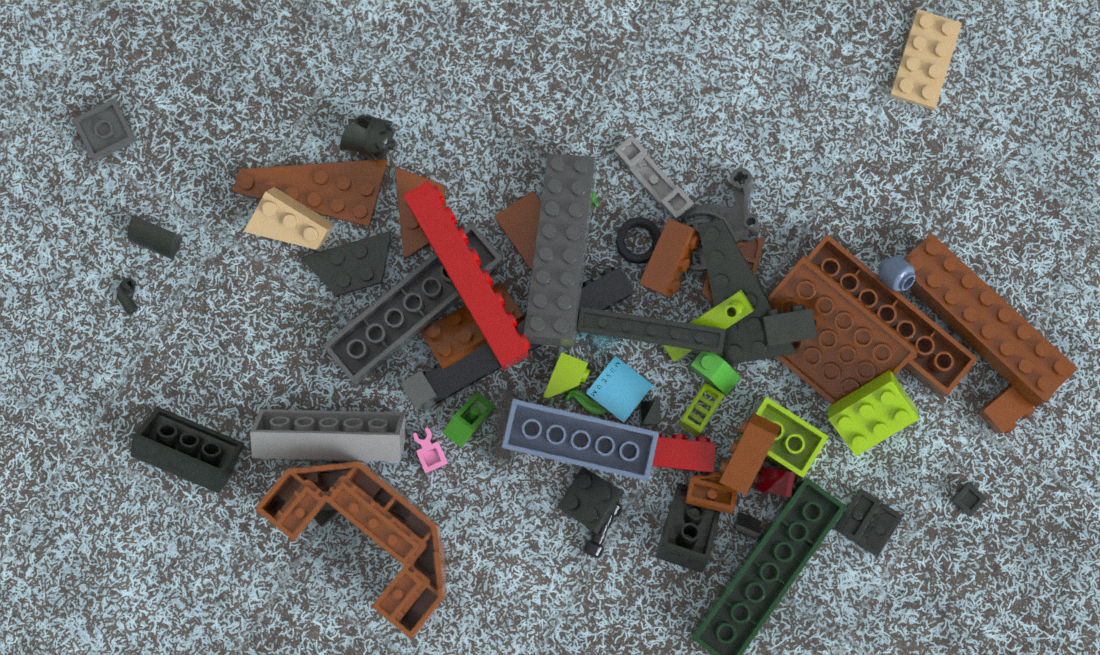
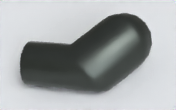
[117,278,139,315]

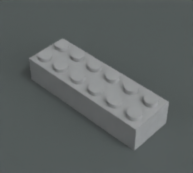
[250,409,406,463]

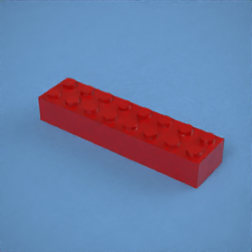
[403,180,531,371]

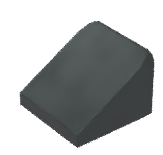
[733,512,761,538]

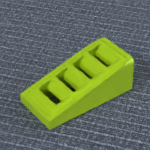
[678,382,725,437]

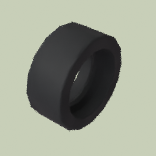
[616,217,661,264]

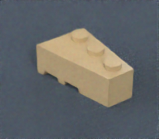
[244,187,335,250]

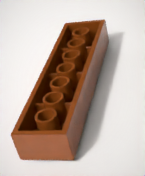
[904,233,1078,408]
[807,234,978,398]

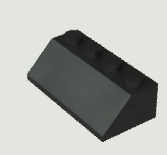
[131,407,245,493]

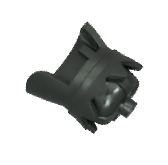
[340,114,396,162]

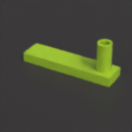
[663,290,755,362]

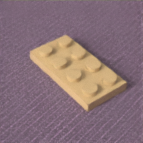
[889,9,962,110]

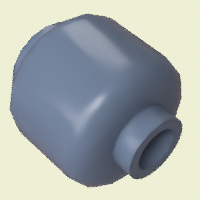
[878,256,916,292]

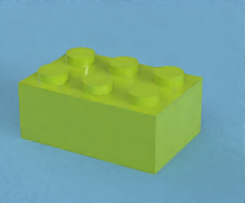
[827,370,919,456]
[737,396,829,479]

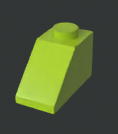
[543,352,590,400]

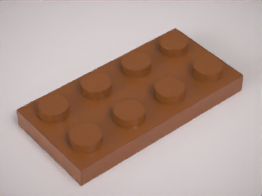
[420,283,525,369]

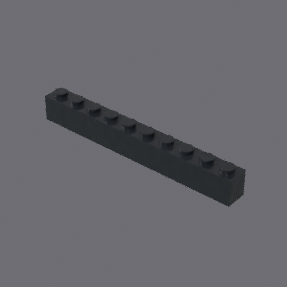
[423,267,634,410]

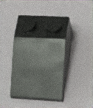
[655,483,721,573]

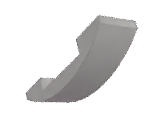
[614,135,694,219]

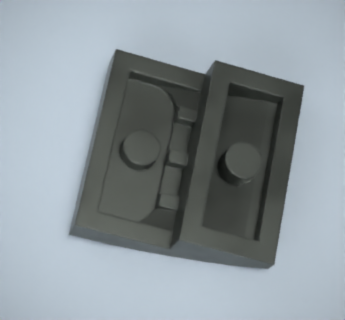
[835,488,903,558]

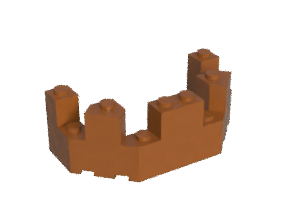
[254,461,447,639]

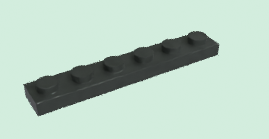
[577,307,726,354]

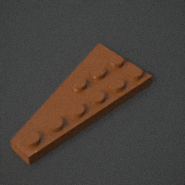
[233,159,388,227]

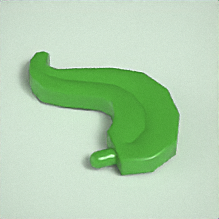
[565,389,609,415]

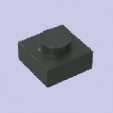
[951,482,987,517]

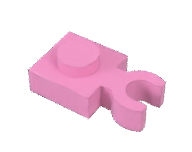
[413,427,448,473]

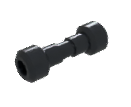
[583,503,623,559]

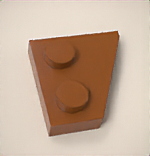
[685,472,737,514]

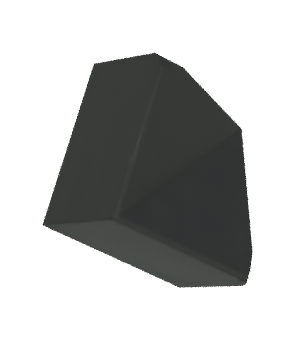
[641,399,661,426]
[314,502,339,527]

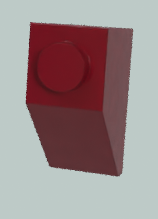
[752,467,795,498]

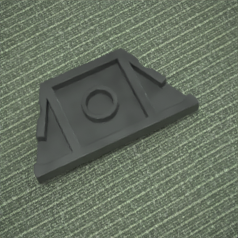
[302,231,391,296]

